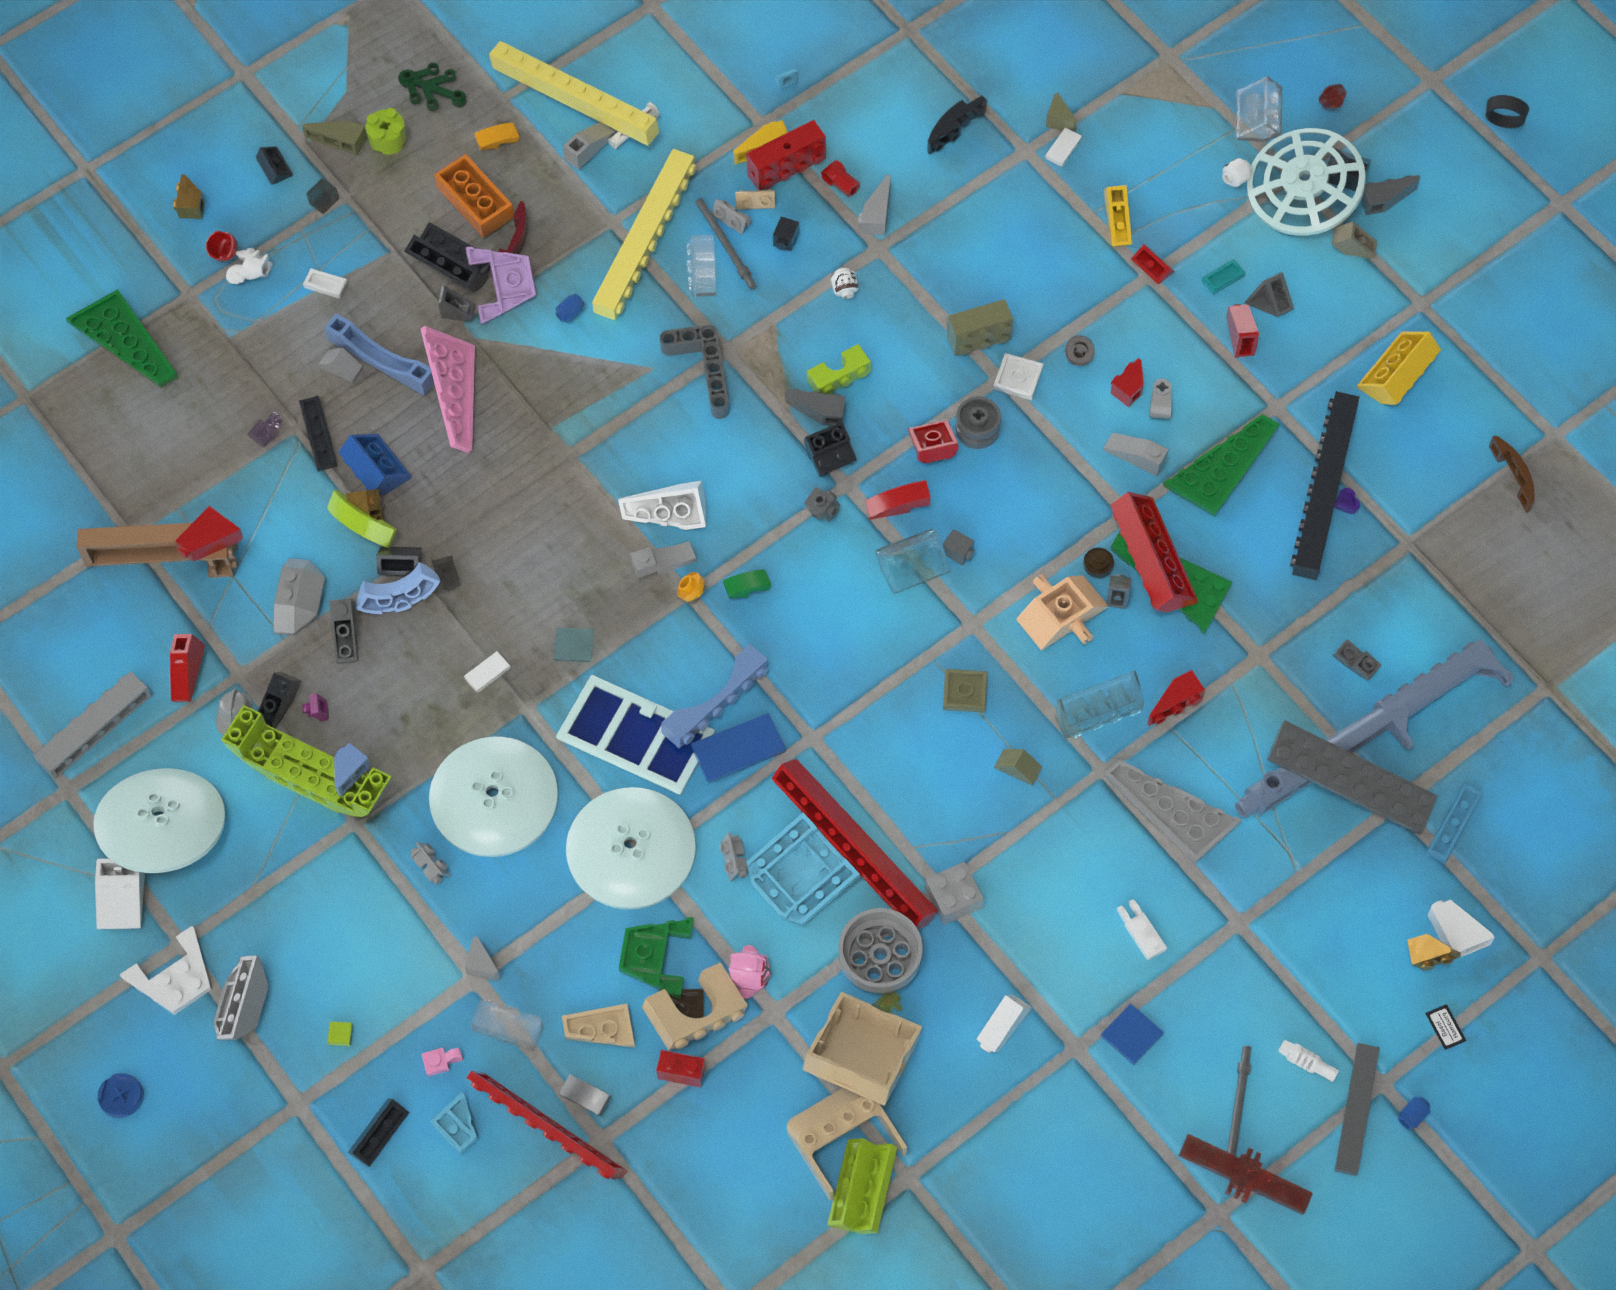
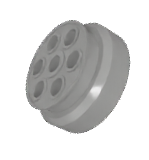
[838,908,923,993]

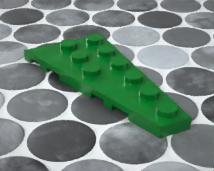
[1163,414,1280,516]

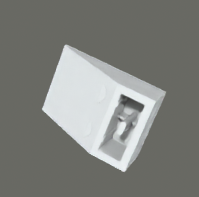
[95,859,145,929]

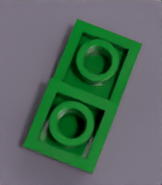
[723,569,771,598]

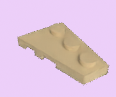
[562,1004,635,1048]

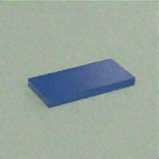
[691,713,786,783]

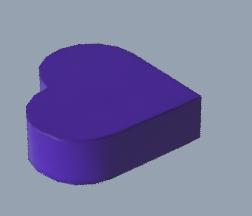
[1334,488,1360,514]

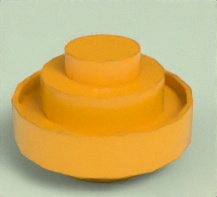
[677,572,705,602]

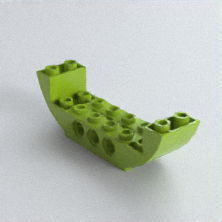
[221,705,392,817]

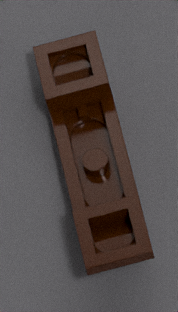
[1489,435,1535,513]

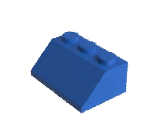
[338,434,412,495]

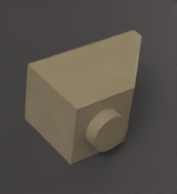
[1332,222,1377,259]

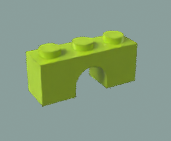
[807,344,871,395]

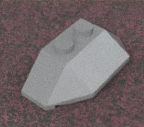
[273,558,325,636]
[213,956,269,1041]

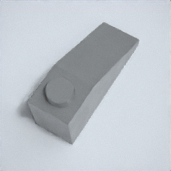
[858,175,891,235]
[1103,433,1169,477]

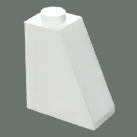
[1427,900,1495,960]
[976,995,1032,1053]

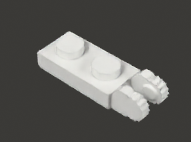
[1117,899,1167,960]

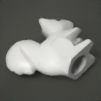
[226,248,273,284]

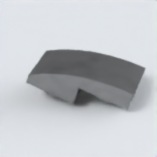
[1332,639,1381,680]
[559,1075,611,1116]

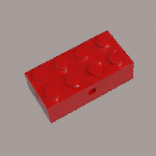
[746,120,826,191]

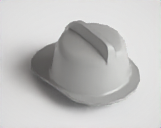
[216,689,252,735]

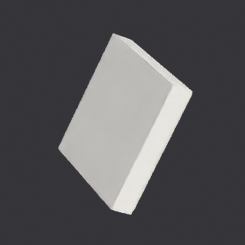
[993,353,1043,400]

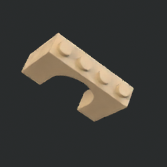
[642,962,748,1051]

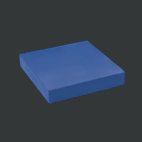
[1101,1003,1164,1065]

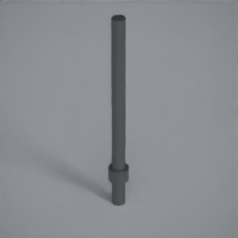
[696,198,757,290]
[1224,1046,1252,1177]

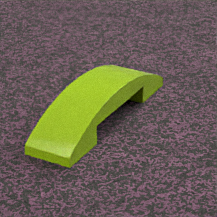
[327,490,397,548]

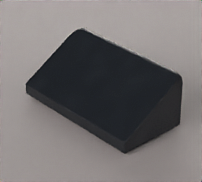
[256,146,293,185]

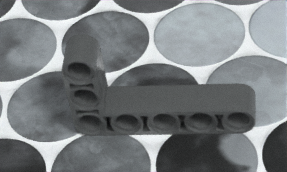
[660,325,729,419]

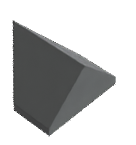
[1244,272,1294,317]

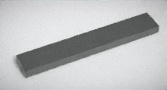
[1334,1043,1380,1176]

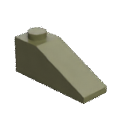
[302,121,367,155]

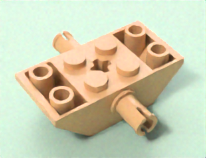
[1016,574,1108,651]

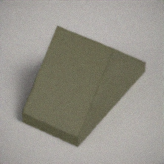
[1046,93,1077,132]
[994,749,1042,786]

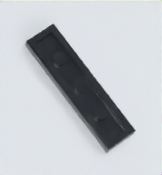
[299,396,337,472]

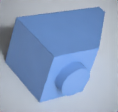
[334,743,371,796]

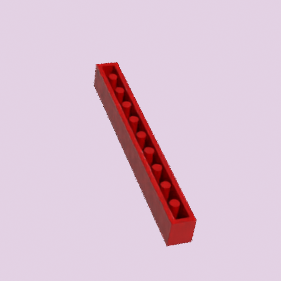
[771,759,938,929]

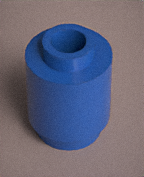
[555,293,585,323]
[1397,1097,1431,1130]

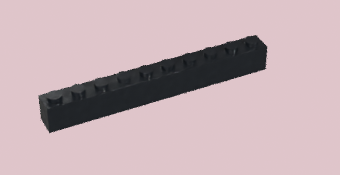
[1290,391,1360,580]

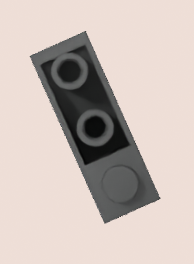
[1361,175,1420,215]
[785,389,846,426]
[329,598,358,663]

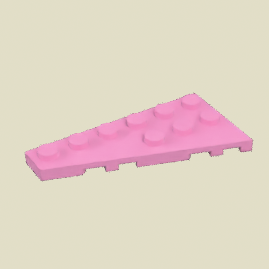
[421,326,475,453]

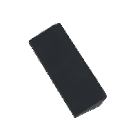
[348,1099,409,1167]

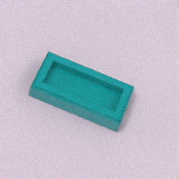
[1201,259,1246,295]

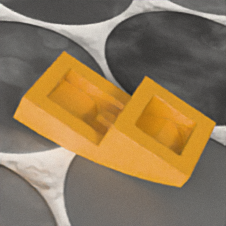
[474,122,520,150]

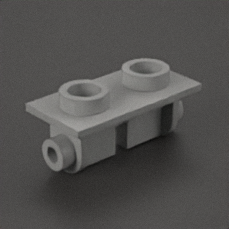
[712,199,752,235]
[720,833,749,881]
[410,842,451,885]

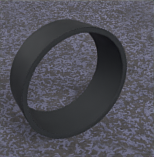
[1486,95,1529,128]

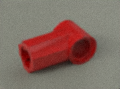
[820,160,860,197]

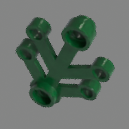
[398,62,467,111]

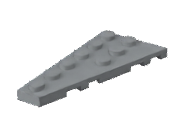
[1104,760,1242,864]

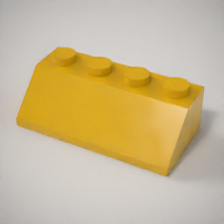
[1357,332,1441,405]

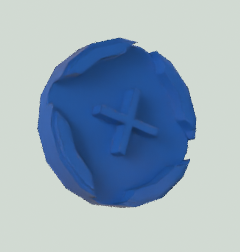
[97,1073,143,1118]

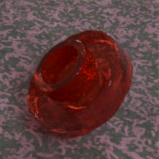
[1318,84,1347,109]

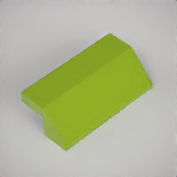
[827,1138,897,1234]

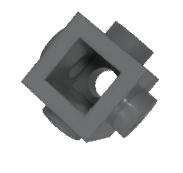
[804,487,841,522]

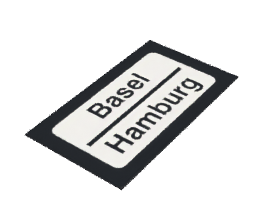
[1425,1004,1466,1050]

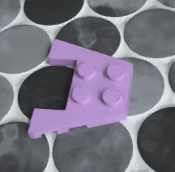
[466,247,536,324]

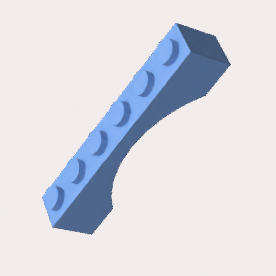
[324,313,434,396]
[661,644,768,749]

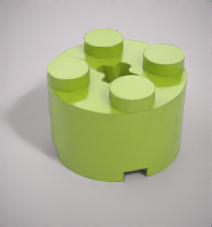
[366,108,407,155]

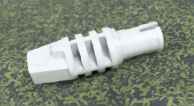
[1278,1040,1339,1083]

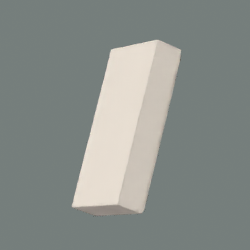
[1045,128,1082,167]
[303,268,348,299]
[464,651,511,693]

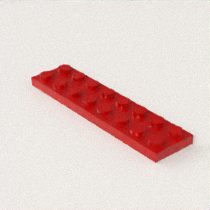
[467,1071,627,1180]

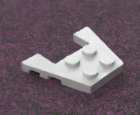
[120,926,212,1015]

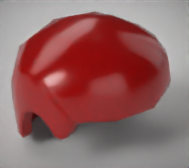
[206,230,238,261]

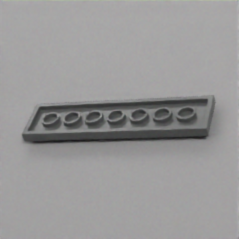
[1267,720,1437,835]

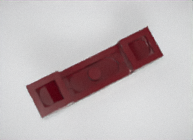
[498,201,528,254]

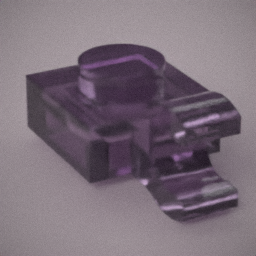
[247,412,283,447]

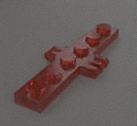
[1178,1134,1313,1215]

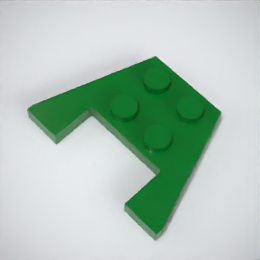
[619,917,694,998]

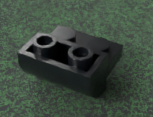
[804,422,857,477]

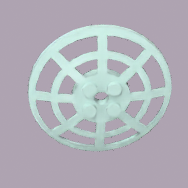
[1247,128,1366,236]

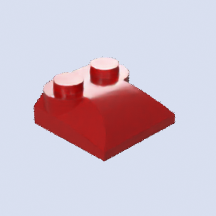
[908,420,958,463]

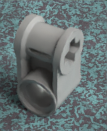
[1150,379,1172,419]

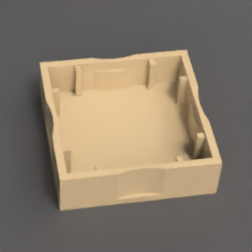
[803,992,923,1106]

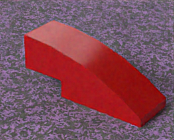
[866,480,931,520]

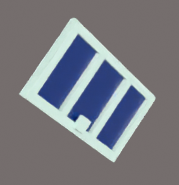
[556,675,716,795]

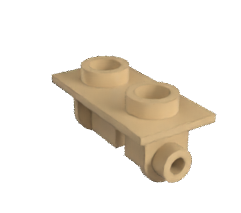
[735,189,775,210]

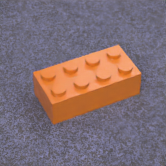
[434,154,514,238]

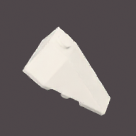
[618,481,707,530]

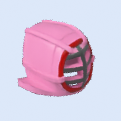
[729,945,771,999]

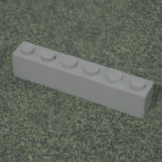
[34,672,151,780]

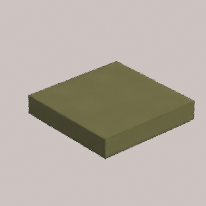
[943,669,987,713]

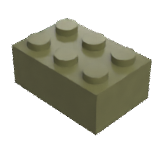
[947,299,1013,356]

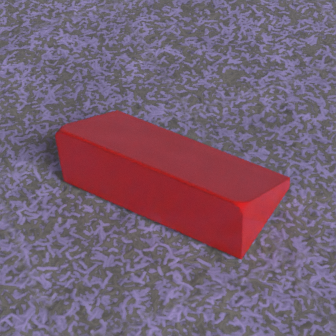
[1131,244,1175,285]

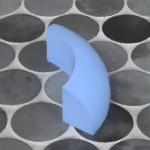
[356,562,440,614]

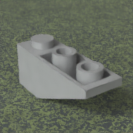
[563,122,618,170]

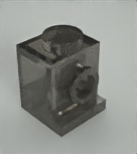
[432,555,460,591]

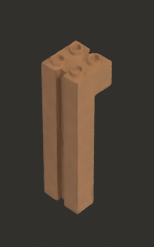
[77,523,238,578]

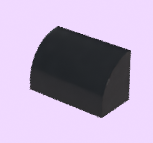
[377,546,422,575]

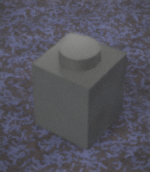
[942,529,975,566]

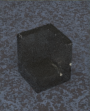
[306,178,339,214]

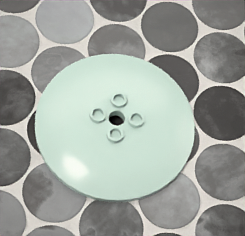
[429,737,558,857]
[94,768,225,873]
[566,787,696,909]

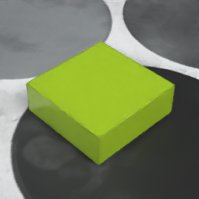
[327,1022,353,1046]

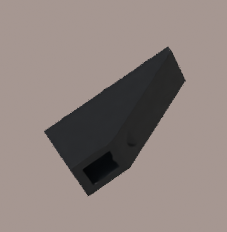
[258,672,301,729]

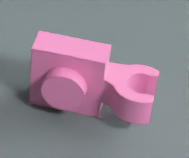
[422,1048,463,1077]

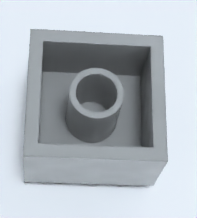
[925,862,984,925]

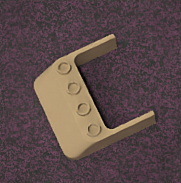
[787,1088,907,1200]

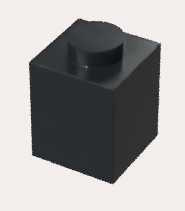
[773,216,800,251]

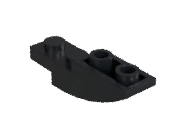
[927,95,987,155]

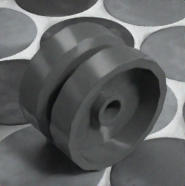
[955,396,1001,449]

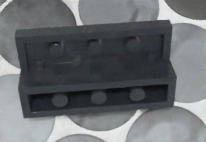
[404,222,491,292]

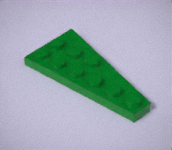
[65,289,178,388]
[1110,531,1232,635]

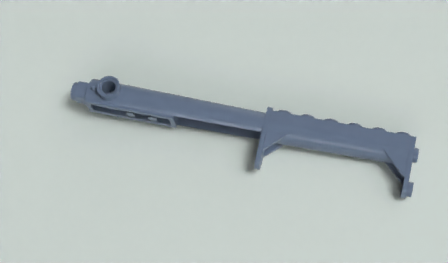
[1235,639,1514,818]

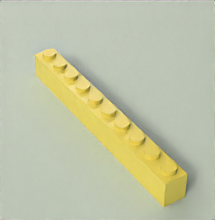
[489,41,659,146]
[592,149,697,320]

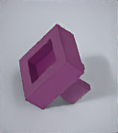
[302,693,328,722]

